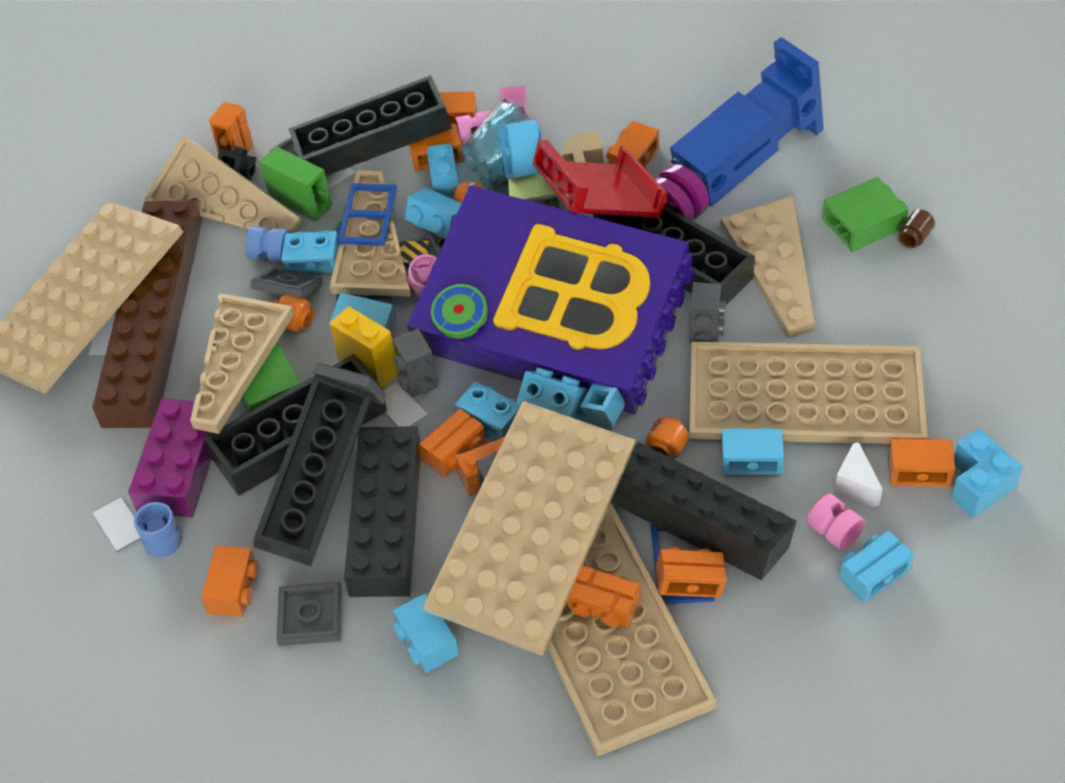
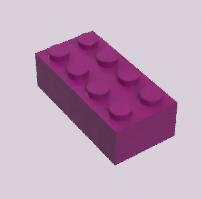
[128,398,212,518]

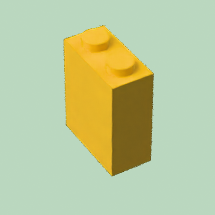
[329,306,399,389]

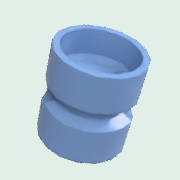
[245,226,291,263]
[134,502,182,557]

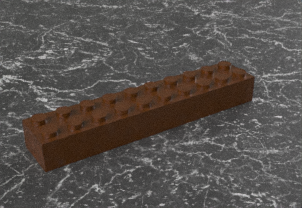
[92,200,202,428]

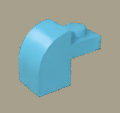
[578,384,625,431]

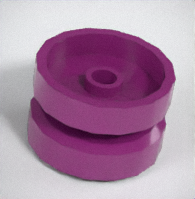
[655,164,709,221]

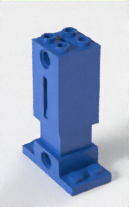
[670,37,824,207]

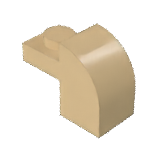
[562,131,603,164]

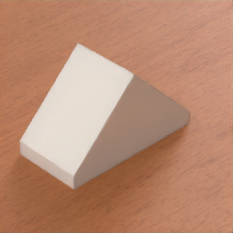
[834,442,883,507]

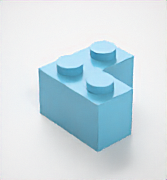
[952,428,1023,518]

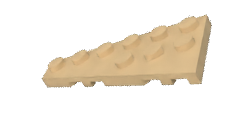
[144,135,303,233]
[329,170,411,297]
[721,196,815,338]
[190,293,294,434]

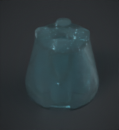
[461,98,541,190]

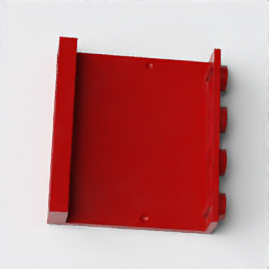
[532,140,667,217]

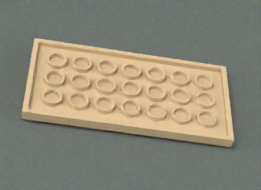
[0,201,183,394]
[689,342,928,444]
[423,401,635,656]
[546,503,717,757]

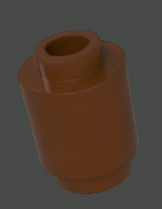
[898,209,935,248]

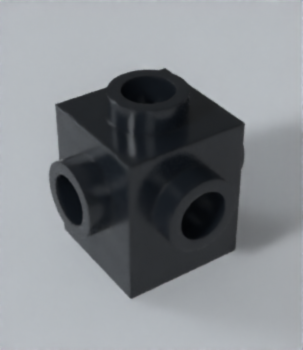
[218,146,257,181]

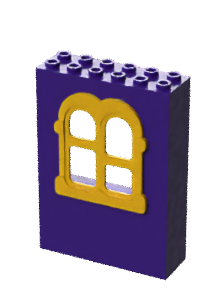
[407,185,694,414]

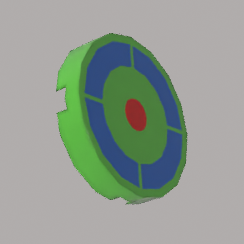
[431,284,489,339]

